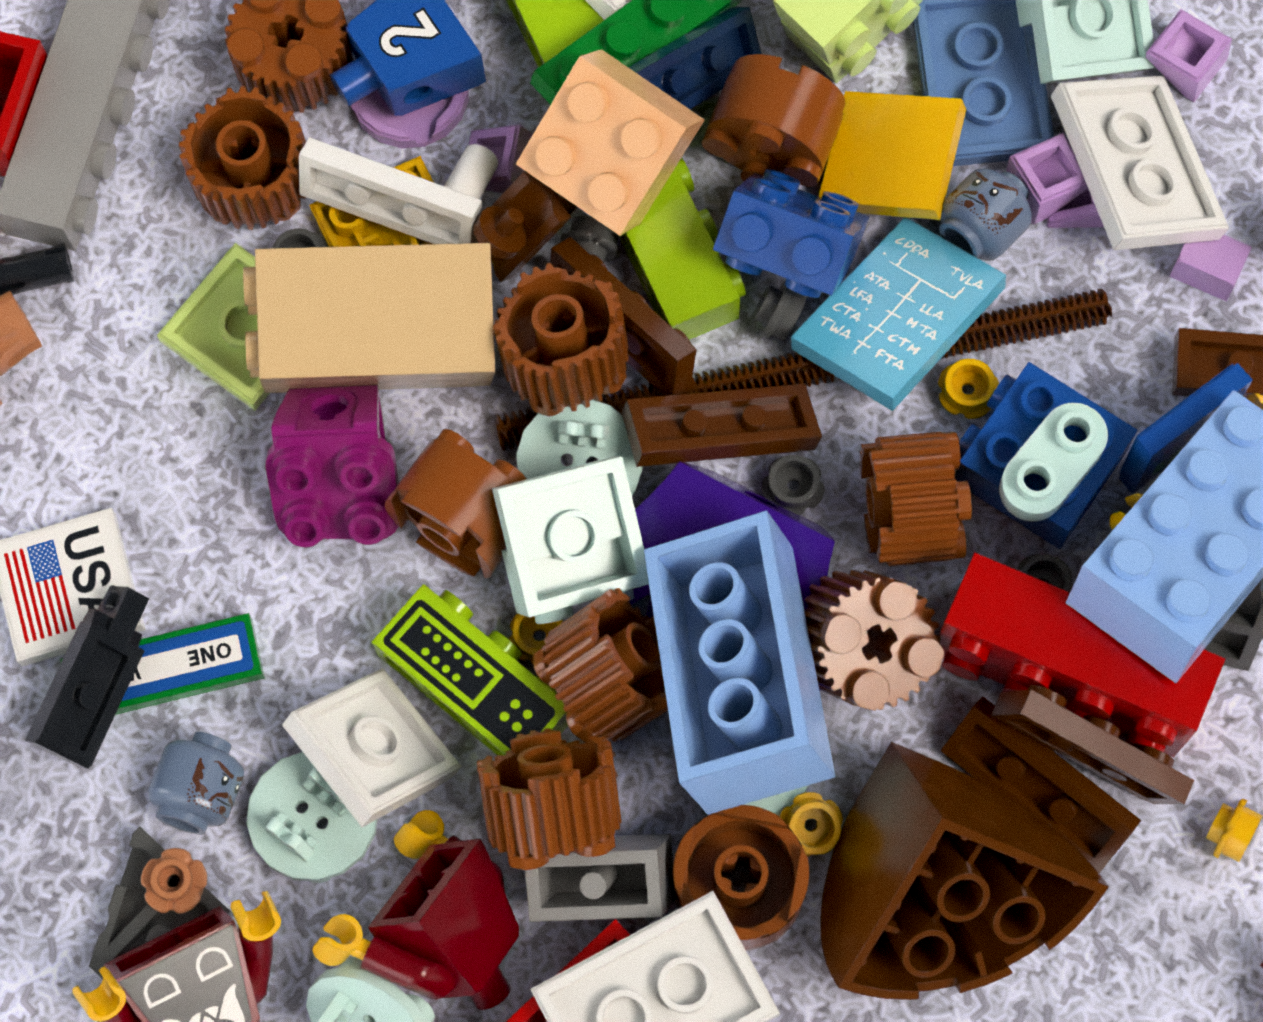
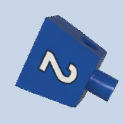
[330,0,486,116]

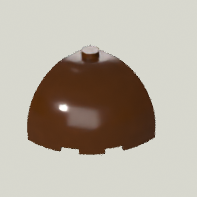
[820,741,1109,1000]

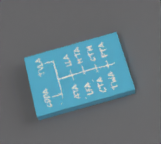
[791,217,1006,411]

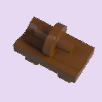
[473,171,577,282]

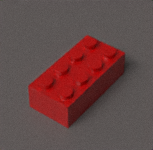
[939,552,1226,758]

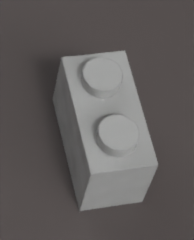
[525,833,676,922]

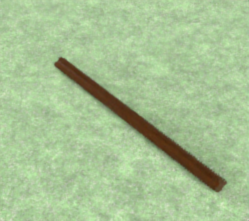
[495,288,1113,451]

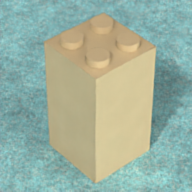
[243,243,495,393]

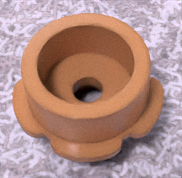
[141,848,207,914]

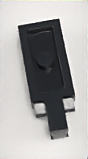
[25,585,149,769]

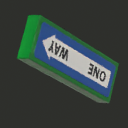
[60,613,265,715]

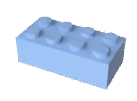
[1066,390,1263,683]
[644,510,836,815]

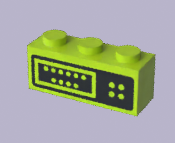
[372,584,568,755]

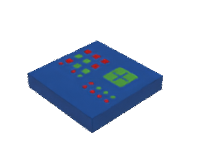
[1119,363,1253,494]

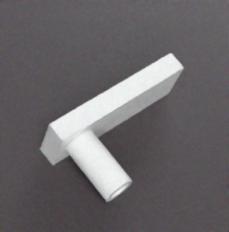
[299,137,498,244]

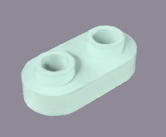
[999,403,1108,521]

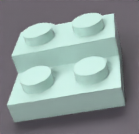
[1016,0,1156,84]
[492,456,649,624]

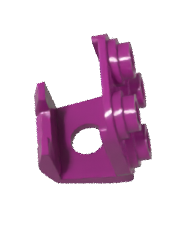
[265,384,399,547]

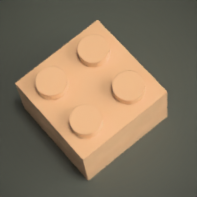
[516,49,705,236]

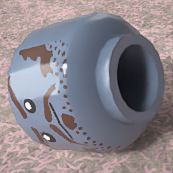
[939,169,1032,261]
[148,732,244,835]

